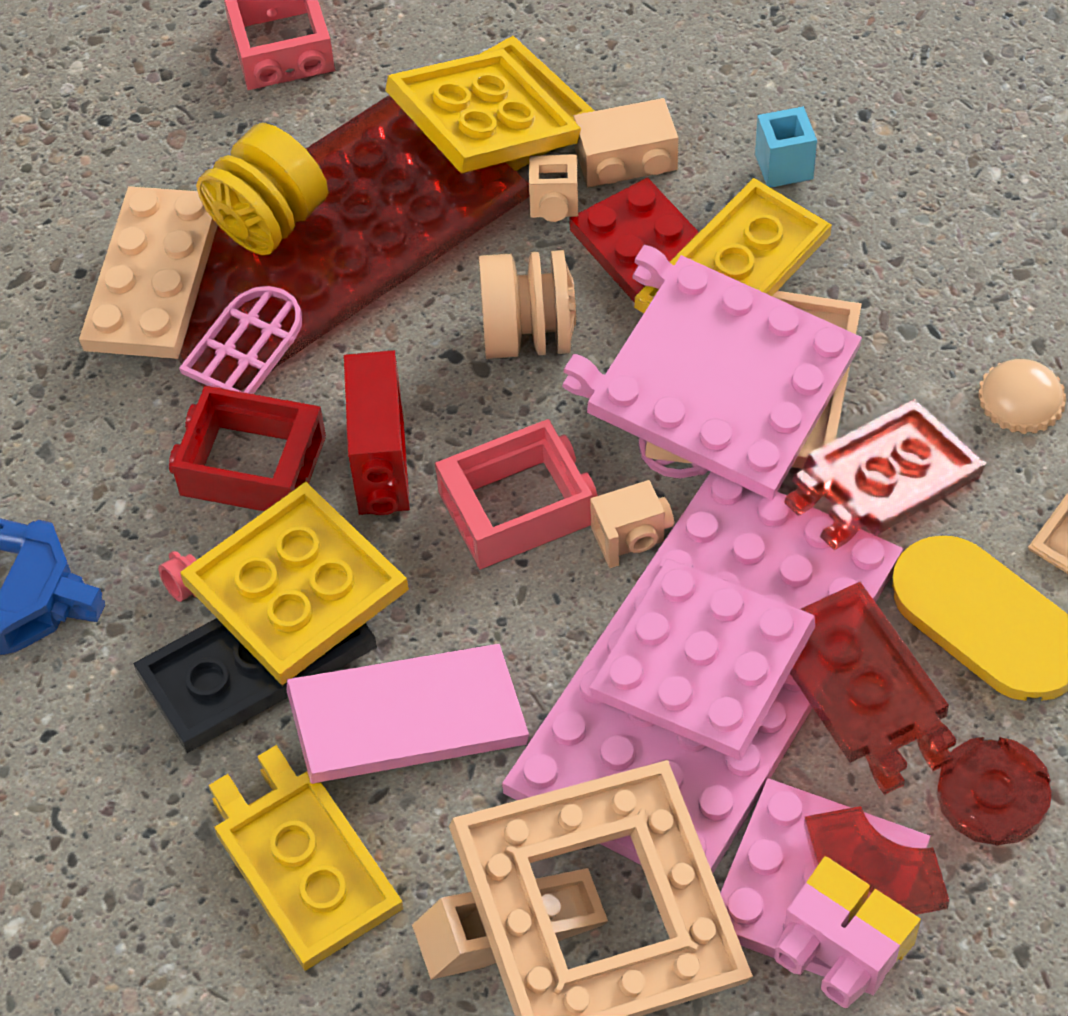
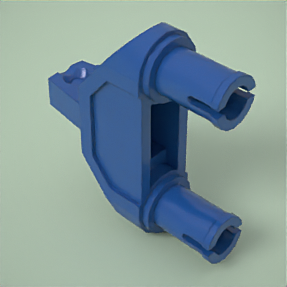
[0,518,105,655]

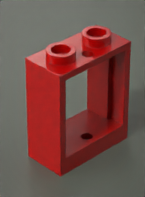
[343,350,410,515]
[169,385,326,511]

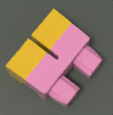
[774,856,921,1008]

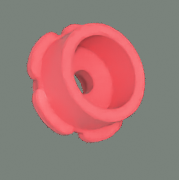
[158,551,197,602]

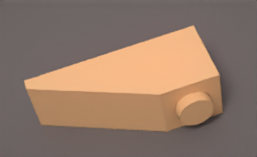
[412,868,608,980]

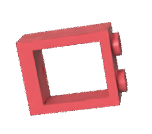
[224,0,335,90]
[435,419,598,570]

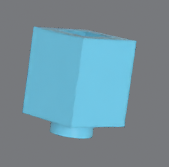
[755,106,817,188]

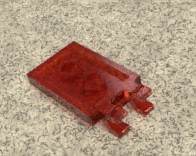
[784,399,987,550]
[790,581,957,795]

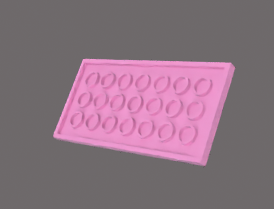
[502,472,904,873]

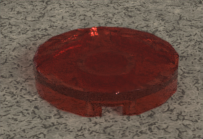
[936,737,1052,846]

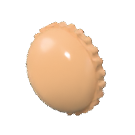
[979,359,1066,434]

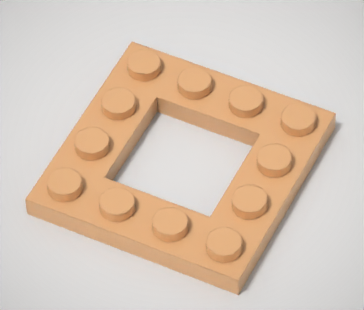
[449,760,753,1016]

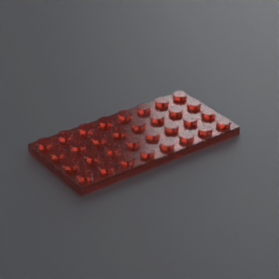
[178,95,530,391]

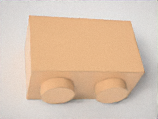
[573,98,678,188]

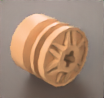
[479,250,576,359]

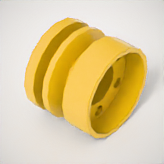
[196,123,329,255]

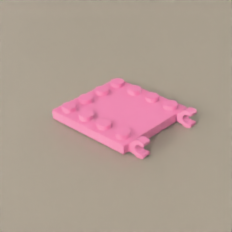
[562,245,862,500]

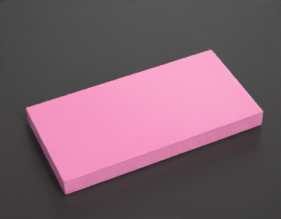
[286,644,529,784]

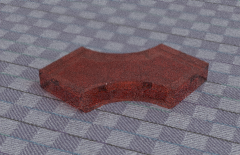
[803,806,950,915]

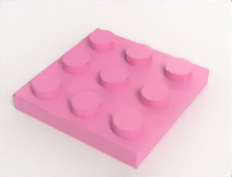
[590,558,816,761]
[720,778,930,996]

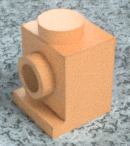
[529,154,578,222]
[590,480,674,568]

